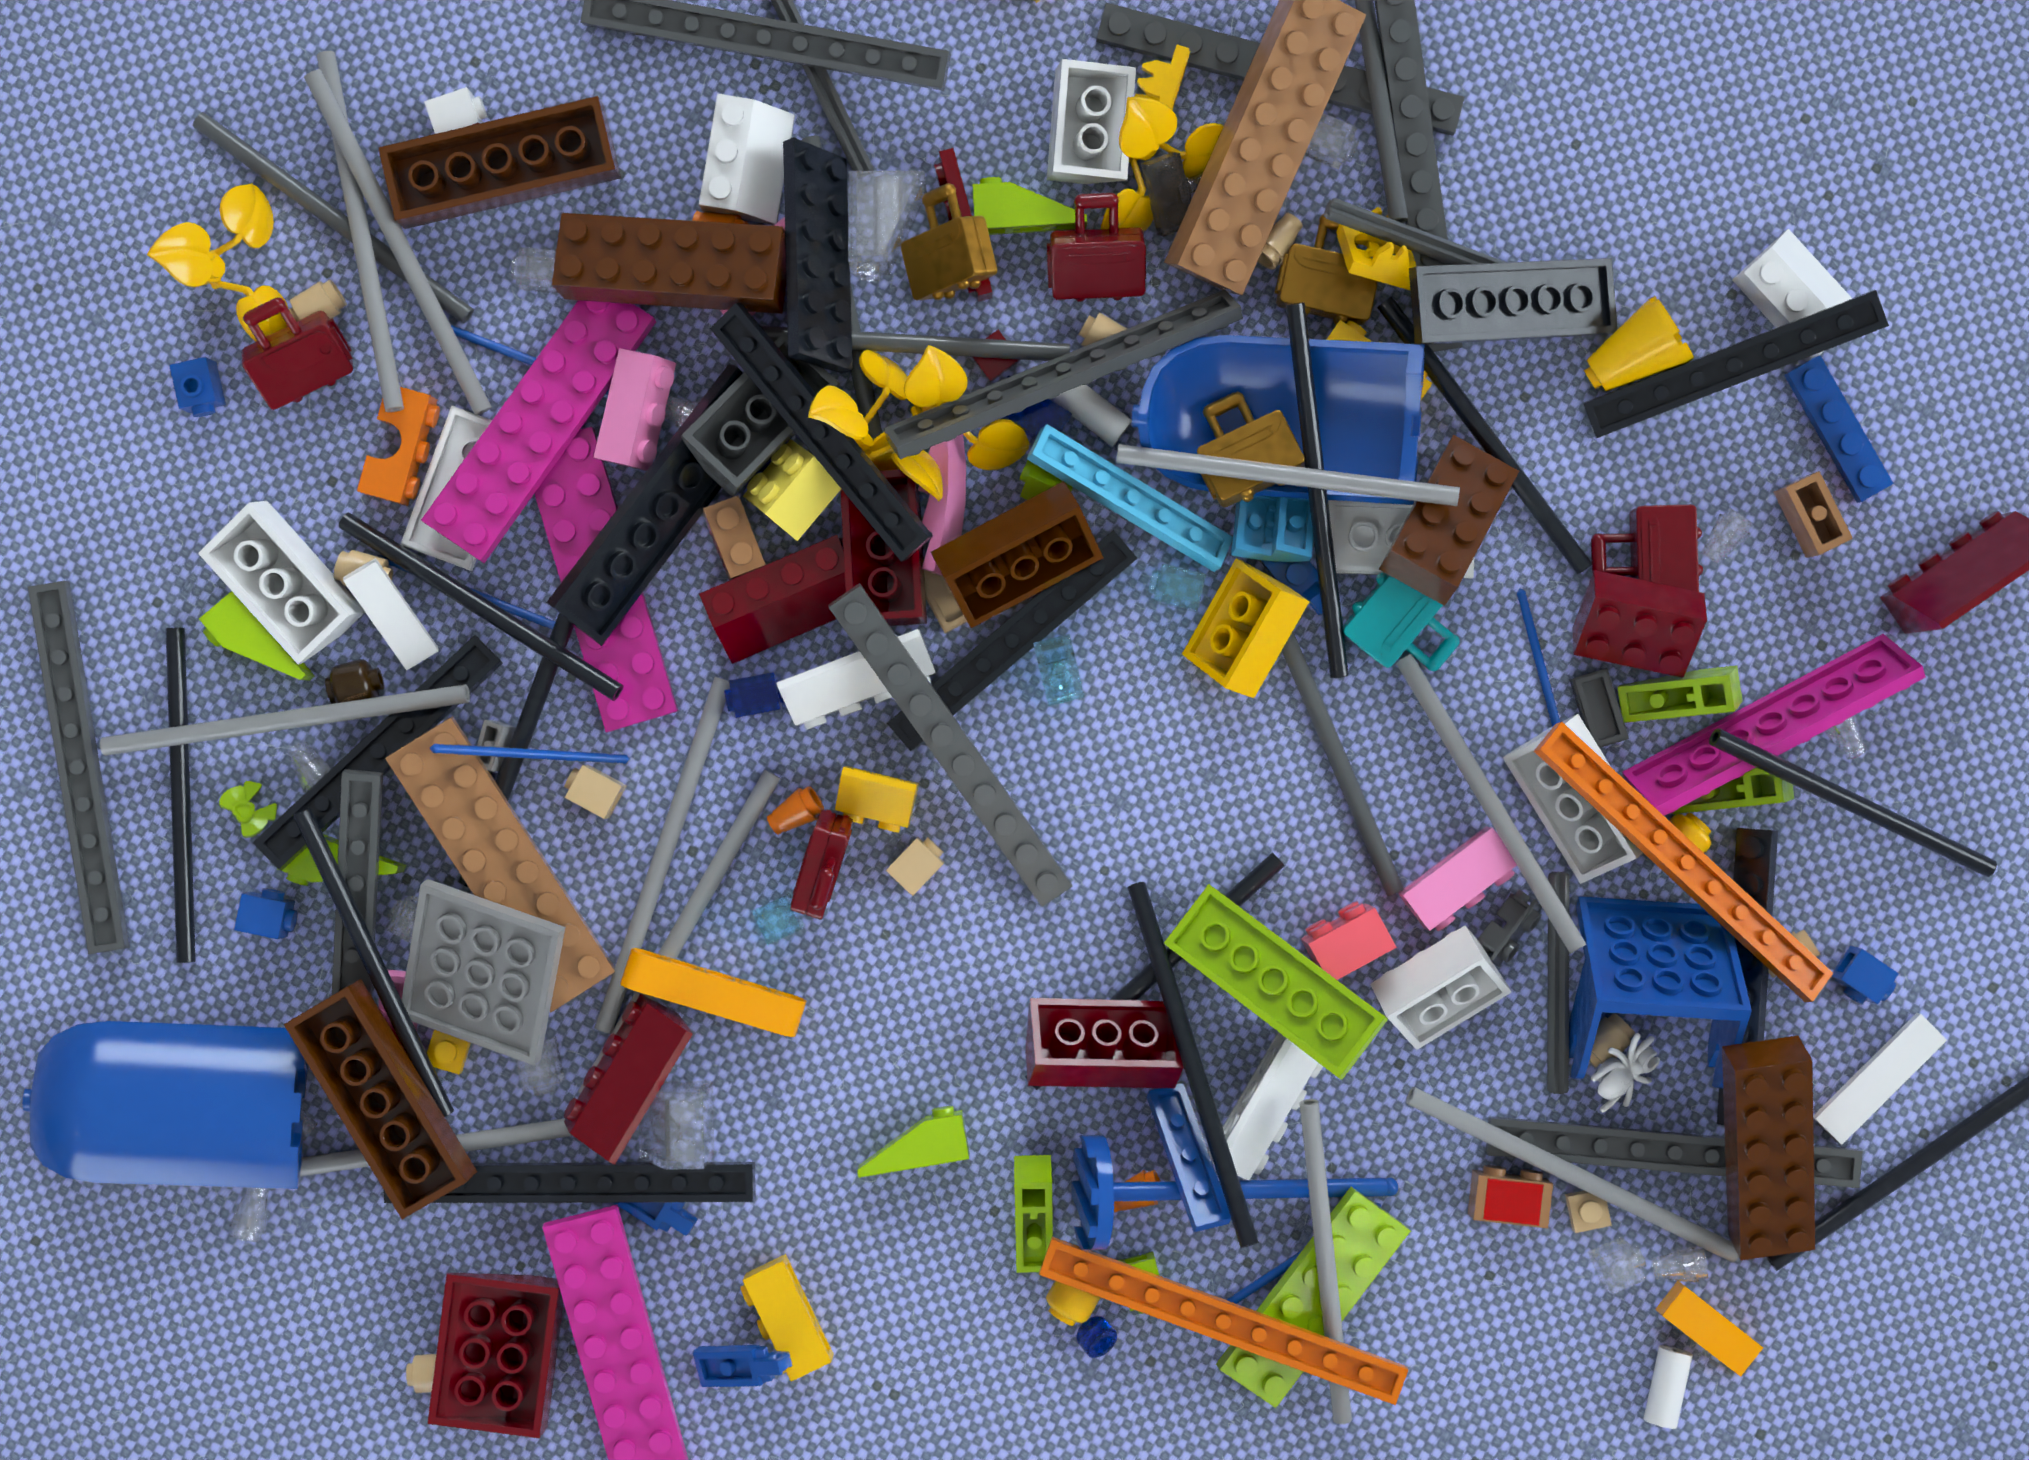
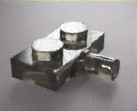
[1141,152,1203,237]

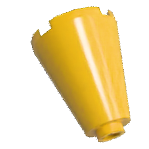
[1584,295,1694,391]

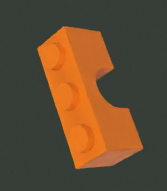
[357,387,440,506]

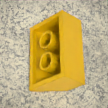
[1182,558,1309,698]

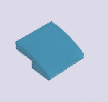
[1231,496,1314,562]

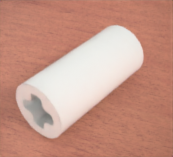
[1054,385,1132,447]
[1643,1345,1693,1429]

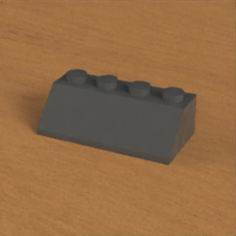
[681,332,840,497]

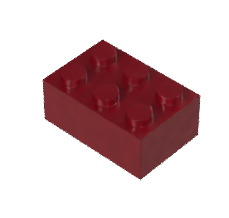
[1572,570,1707,678]

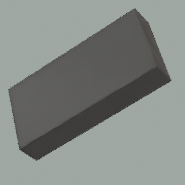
[1569,668,1629,748]

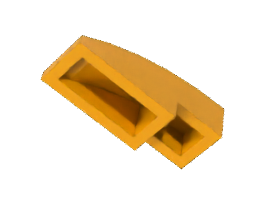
[1655,1281,1763,1377]

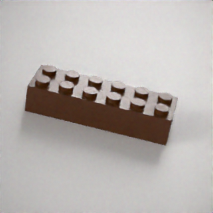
[378,96,621,229]
[552,213,786,314]
[284,979,478,1220]
[1722,1035,1815,1260]

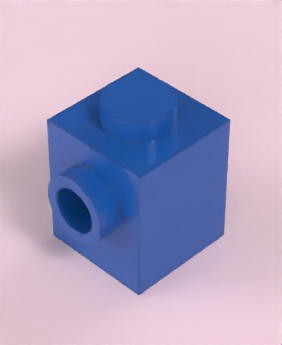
[169,357,226,417]
[234,888,298,939]
[1831,946,1899,1005]

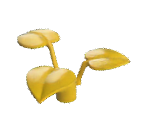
[1100,97,1224,232]
[147,183,288,342]
[869,345,1031,471]
[808,349,943,502]

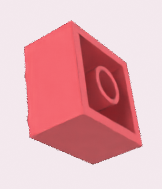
[1301,901,1397,980]

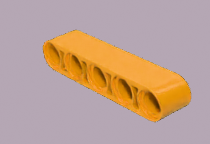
[620,948,807,1037]

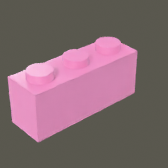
[593,348,676,471]
[1398,826,1517,931]

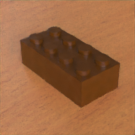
[1379,435,1519,606]
[930,481,1103,628]

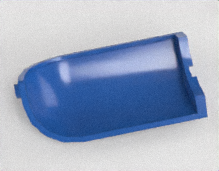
[1132,335,1425,505]
[22,1021,308,1189]

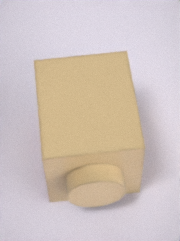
[564,764,627,819]
[886,837,944,896]

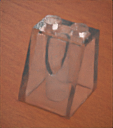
[848,171,927,281]
[639,1081,714,1170]

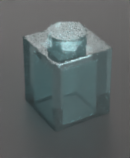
[1147,564,1206,612]
[751,893,805,945]

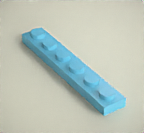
[1027,424,1233,572]

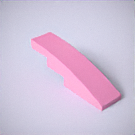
[918,434,966,576]

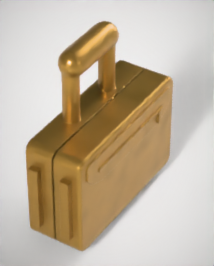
[901,183,998,300]
[1274,214,1378,325]
[1197,392,1305,507]

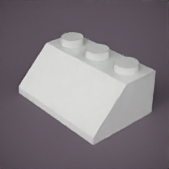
[1047,59,1136,184]
[699,93,795,225]
[1732,229,1852,361]
[1370,925,1511,1050]

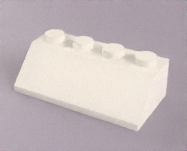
[198,501,365,665]
[776,629,936,730]
[1503,714,1643,884]
[1208,1032,1323,1180]

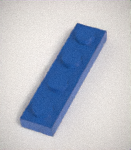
[1784,355,1894,503]
[1146,1083,1231,1233]

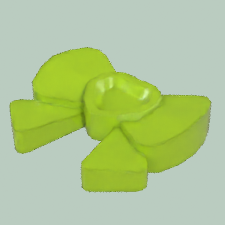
[219,781,277,838]

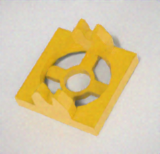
[1134,44,1190,110]
[1336,207,1417,290]

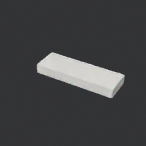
[343,558,438,670]

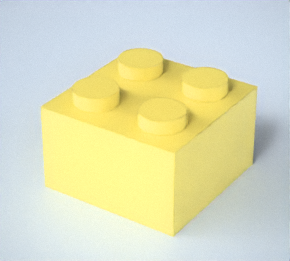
[743,439,841,541]

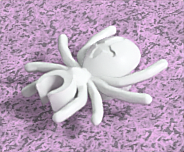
[1591,1033,1660,1113]

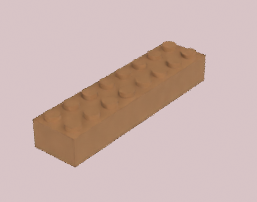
[1164,0,1366,295]
[385,716,615,1013]

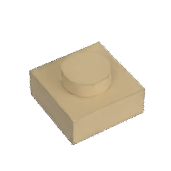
[1565,1191,1612,1233]

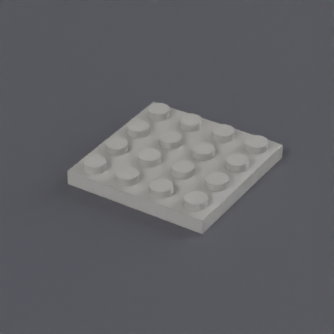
[402,879,566,1065]

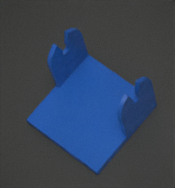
[1569,896,1752,1088]

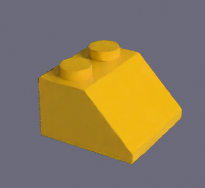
[835,766,919,833]

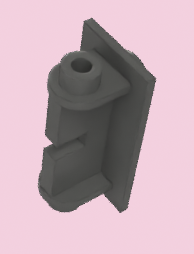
[1477,889,1542,967]

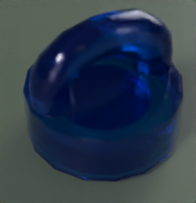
[1076,1316,1117,1358]

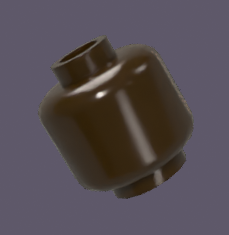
[325,659,384,704]

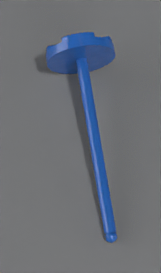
[1071,1135,1398,1250]

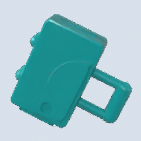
[1343,573,1460,672]

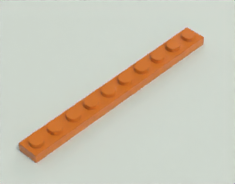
[1534,722,1833,1002]
[1039,1237,1409,1405]

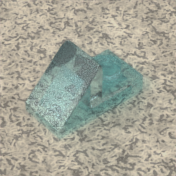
[1033,634,1084,706]

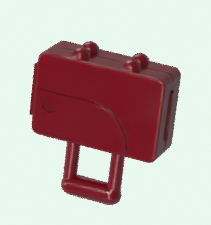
[1047,193,1146,302]
[241,297,353,410]
[1591,504,1703,592]
[790,809,853,920]

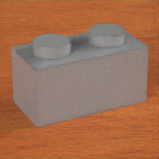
[477,720,515,771]

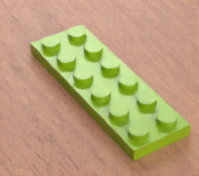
[1164,884,1388,1080]
[1216,1186,1411,1408]

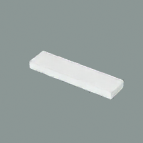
[1813,1013,1947,1145]

